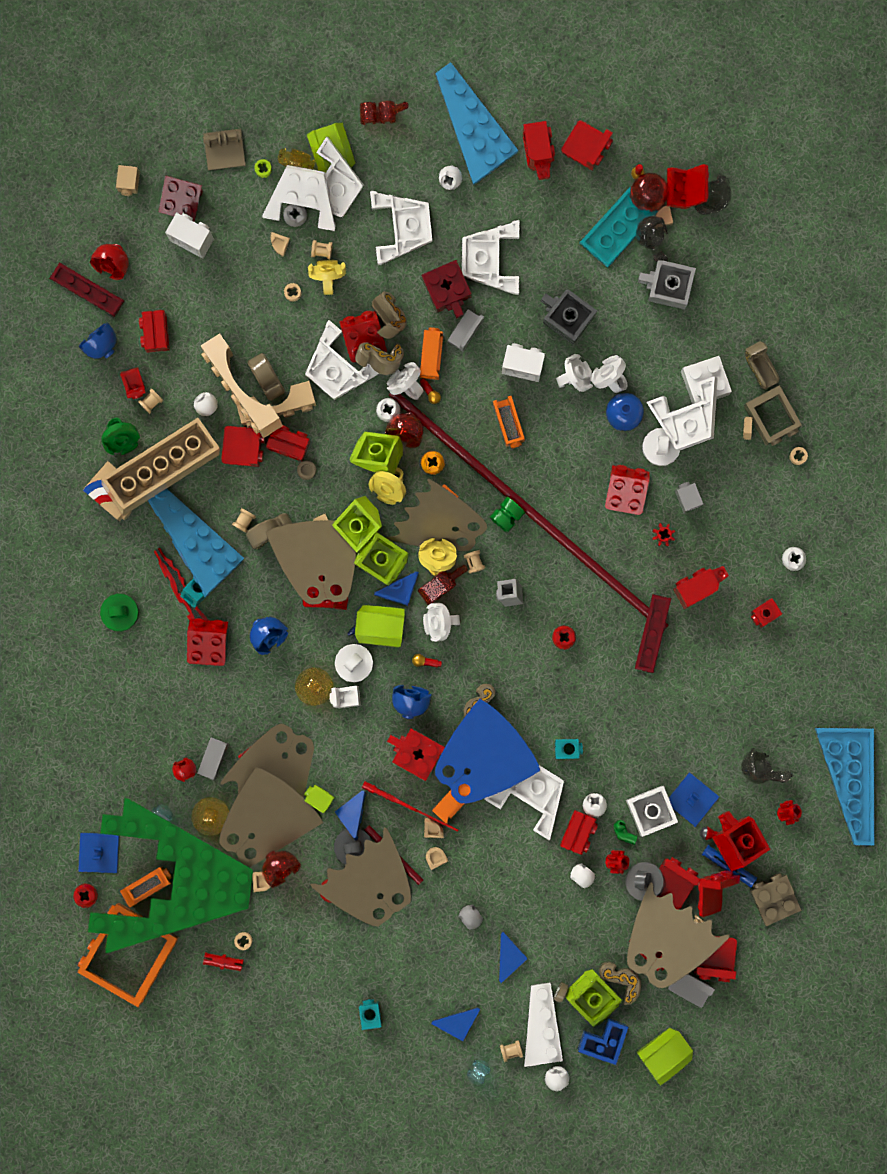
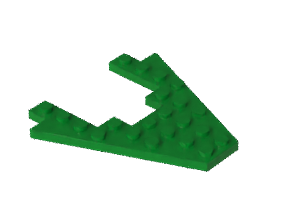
[87,798,253,953]

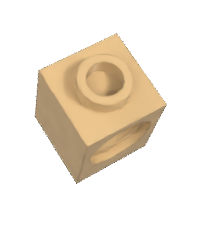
[116,165,140,196]

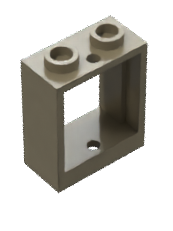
[744,385,802,446]

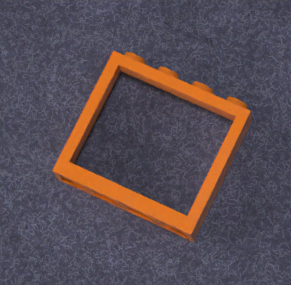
[78,903,179,1007]

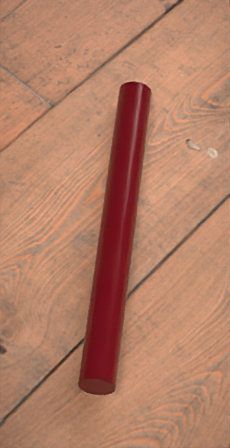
[364,825,423,885]

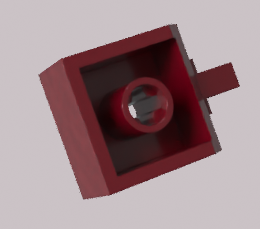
[421,260,472,319]

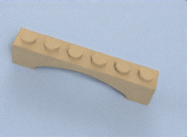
[201,333,283,438]

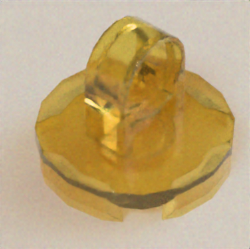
[277,148,315,170]
[295,667,333,706]
[191,797,230,836]

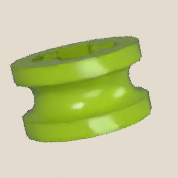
[254,159,272,178]

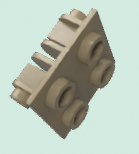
[203,129,246,171]

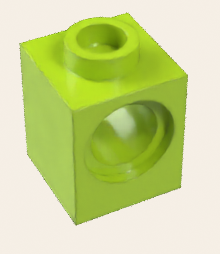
[304,785,335,814]

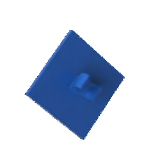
[669,772,719,827]
[78,833,119,873]

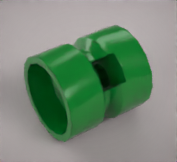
[490,497,525,533]

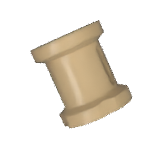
[311,240,333,259]
[138,389,163,414]
[232,508,256,533]
[463,550,485,574]
[500,1040,523,1062]

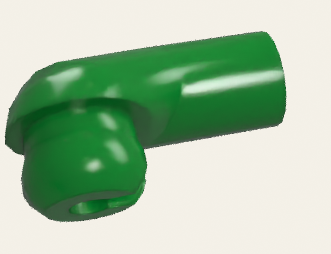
[614,820,638,845]

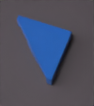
[374,572,419,606]
[335,790,366,840]
[499,932,528,983]
[431,1007,480,1041]

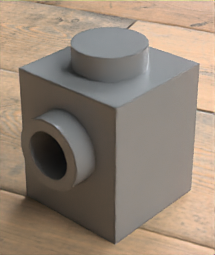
[675,482,703,513]
[496,579,523,607]

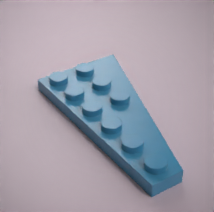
[436,62,519,185]
[148,488,244,598]
[815,728,874,845]

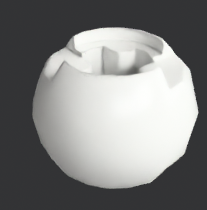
[439,166,462,190]
[194,392,218,416]
[376,398,400,422]
[782,547,806,571]
[582,793,607,817]
[570,863,595,888]
[545,1066,569,1091]

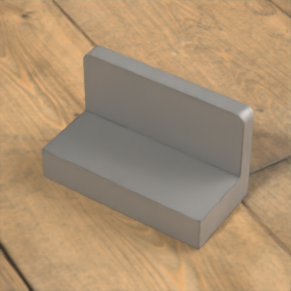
[447,309,484,352]
[197,737,229,780]
[668,974,715,1008]

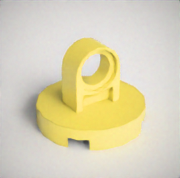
[308,260,346,295]
[368,467,406,505]
[418,538,457,576]

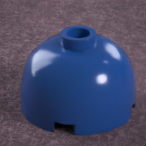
[78,322,117,359]
[606,393,644,431]
[249,617,288,655]
[392,685,431,719]

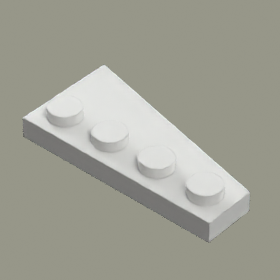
[524,982,563,1067]

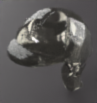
[694,174,732,215]
[636,216,668,263]
[741,748,793,784]

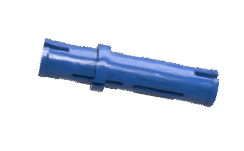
[702,845,757,888]

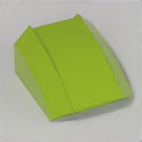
[307,123,355,173]
[350,432,403,475]
[354,533,408,585]
[355,605,405,648]
[565,969,622,1027]
[636,1028,693,1086]

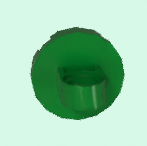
[101,418,140,455]
[100,593,139,632]

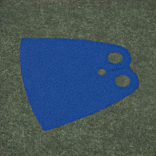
[435,699,541,803]

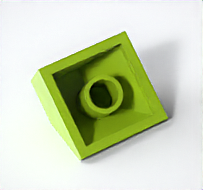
[332,496,382,553]

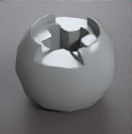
[283,204,307,227]
[459,905,483,930]

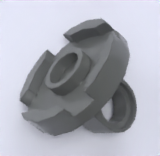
[334,829,371,865]
[626,862,665,901]

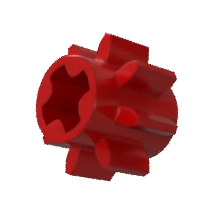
[652,523,675,547]
[777,800,802,825]
[605,850,630,874]

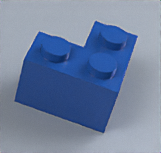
[578,1018,628,1065]

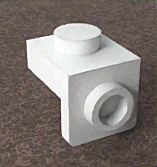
[330,686,361,709]

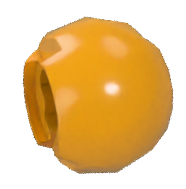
[421,451,445,475]

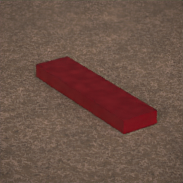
[50,262,124,317]
[635,594,672,673]

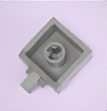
[638,261,696,310]

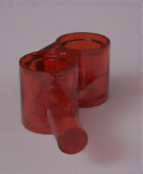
[359,101,409,125]
[417,565,468,605]

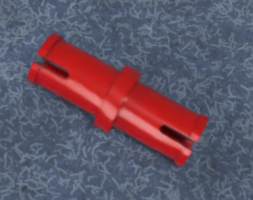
[203,952,243,972]

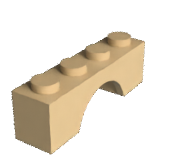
[237,381,316,428]

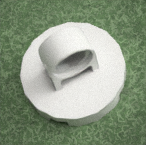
[556,354,593,392]
[591,355,627,393]
[387,362,424,400]
[642,428,680,466]
[423,603,460,642]
[335,644,373,682]

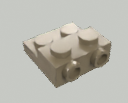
[749,873,802,926]

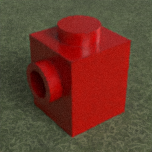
[750,598,782,628]

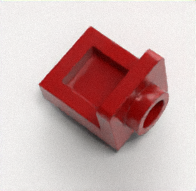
[120,367,146,399]

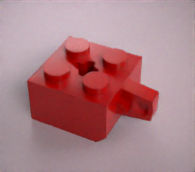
[522,121,555,180]
[673,566,729,609]
[387,729,445,781]
[712,811,771,871]

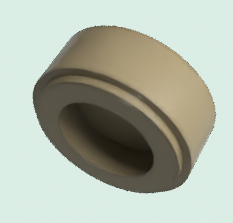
[297,461,316,480]
[553,982,568,1003]

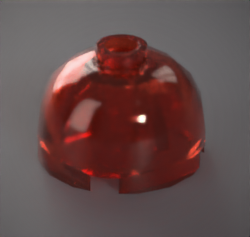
[630,173,669,212]
[385,412,424,448]
[262,851,301,888]

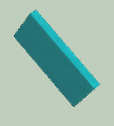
[579,187,658,268]

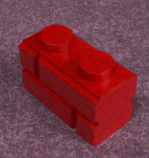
[139,310,169,352]
[266,426,310,462]
[560,810,598,855]

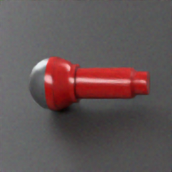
[700,827,719,840]

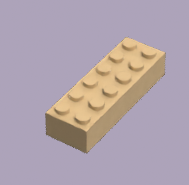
[101,418,220,516]

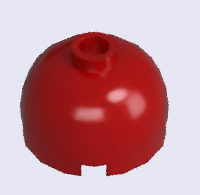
[90,244,129,280]

